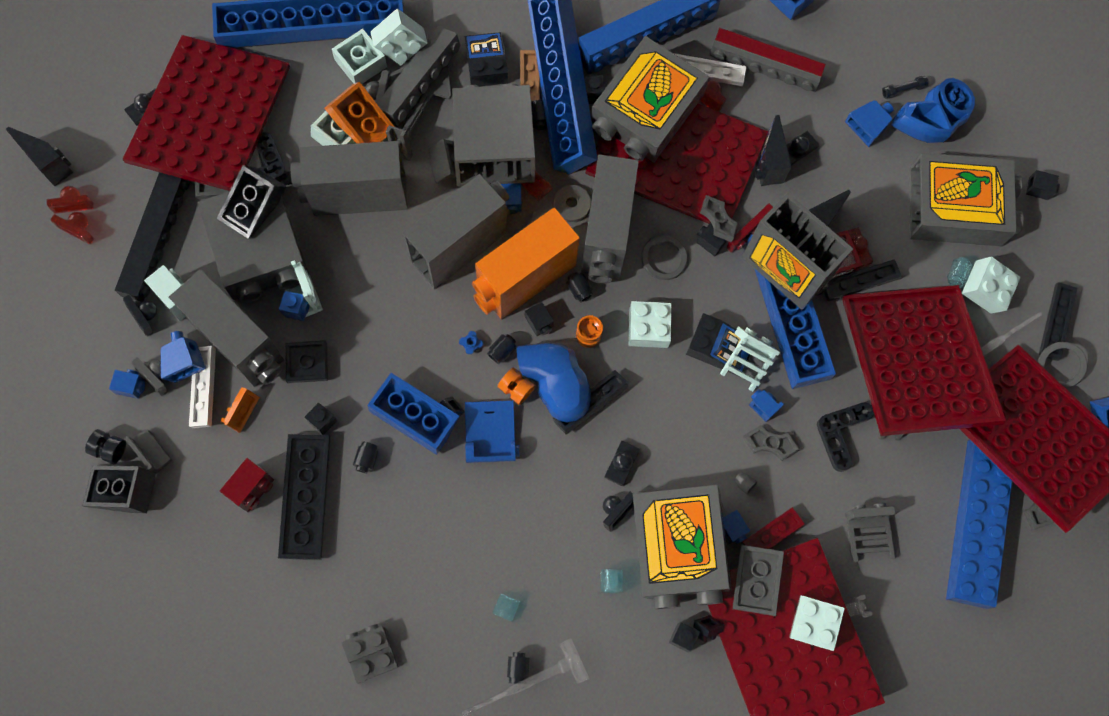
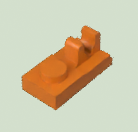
[221,387,260,433]

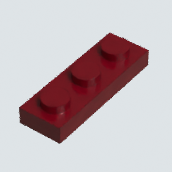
[726,203,773,253]
[741,507,804,549]

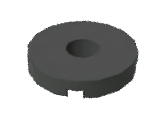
[552,185,591,222]

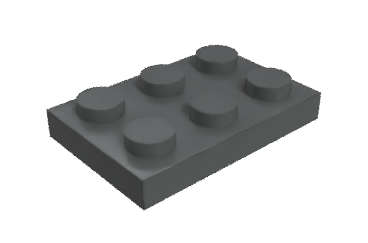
[733,545,784,616]

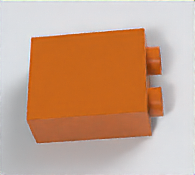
[472,207,580,320]

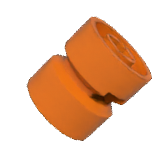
[576,315,603,348]
[497,367,536,405]

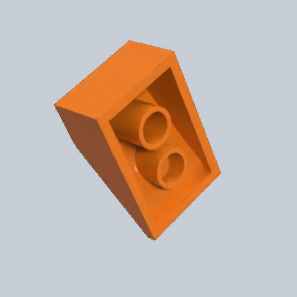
[324,82,394,143]

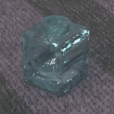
[600,569,623,593]

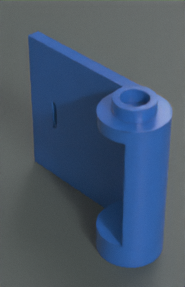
[465,401,520,463]

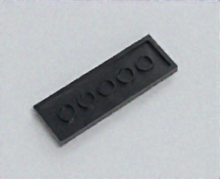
[278,434,330,560]

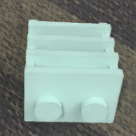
[285,260,323,317]
[720,326,780,392]

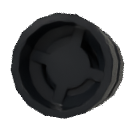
[85,429,126,465]

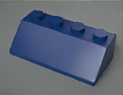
[367,373,459,455]

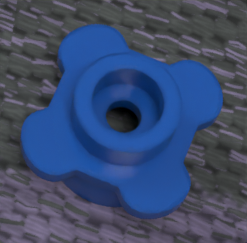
[459,331,483,354]

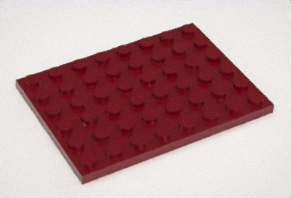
[123,35,290,191]
[585,104,769,224]
[842,285,1006,436]
[960,345,1109,533]
[708,538,885,716]

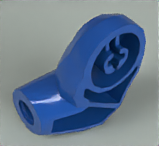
[891,78,975,143]
[517,343,591,422]

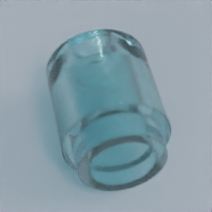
[947,257,973,288]

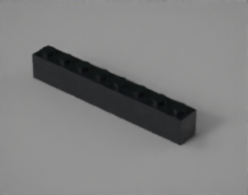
[115,172,190,302]

